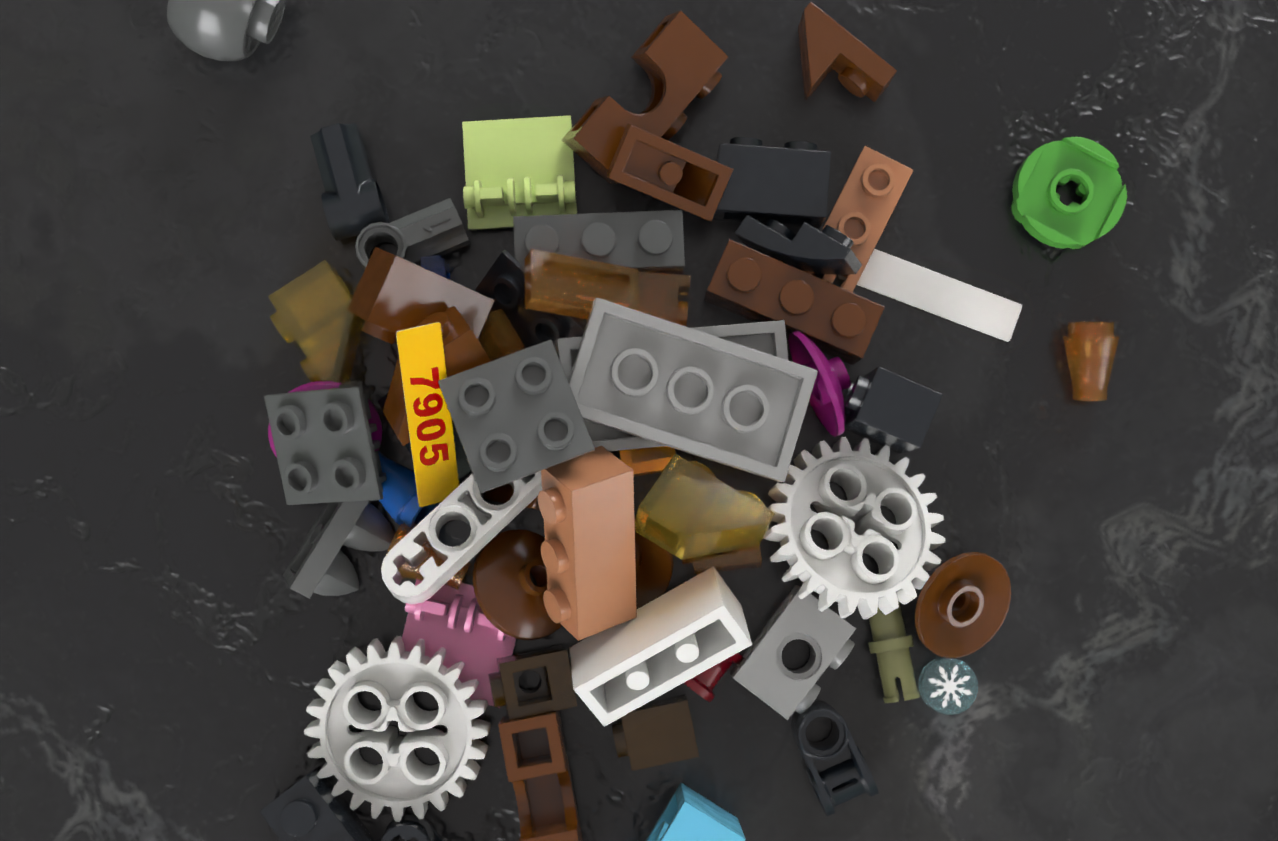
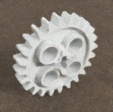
[763,437,945,620]
[304,636,491,822]

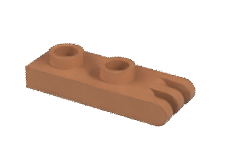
[802,146,913,293]

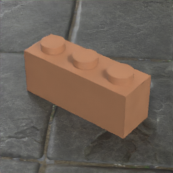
[538,446,637,641]

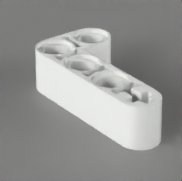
[381,471,542,604]

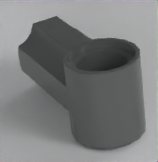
[355,198,470,270]

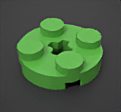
[1011,137,1127,249]

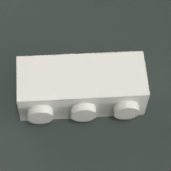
[569,566,752,727]

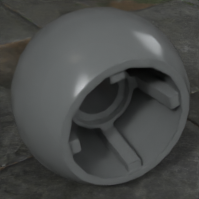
[167,0,286,61]

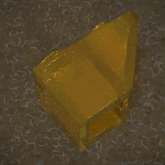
[268,260,364,383]
[635,454,775,560]

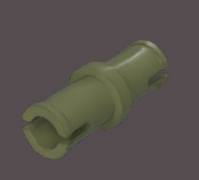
[868,601,920,703]

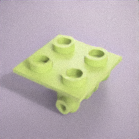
[462,115,577,230]

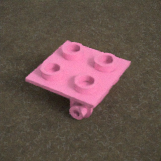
[402,572,516,708]

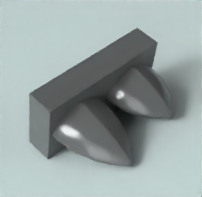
[282,501,397,599]

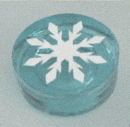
[919,657,978,715]

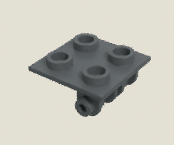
[438,340,595,493]
[264,380,387,505]

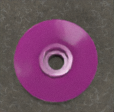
[788,331,851,437]

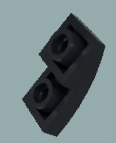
[735,215,862,275]

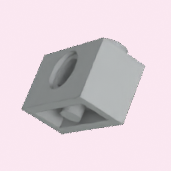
[730,585,856,720]

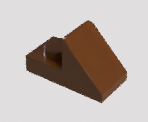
[798,2,897,103]
[606,124,734,221]

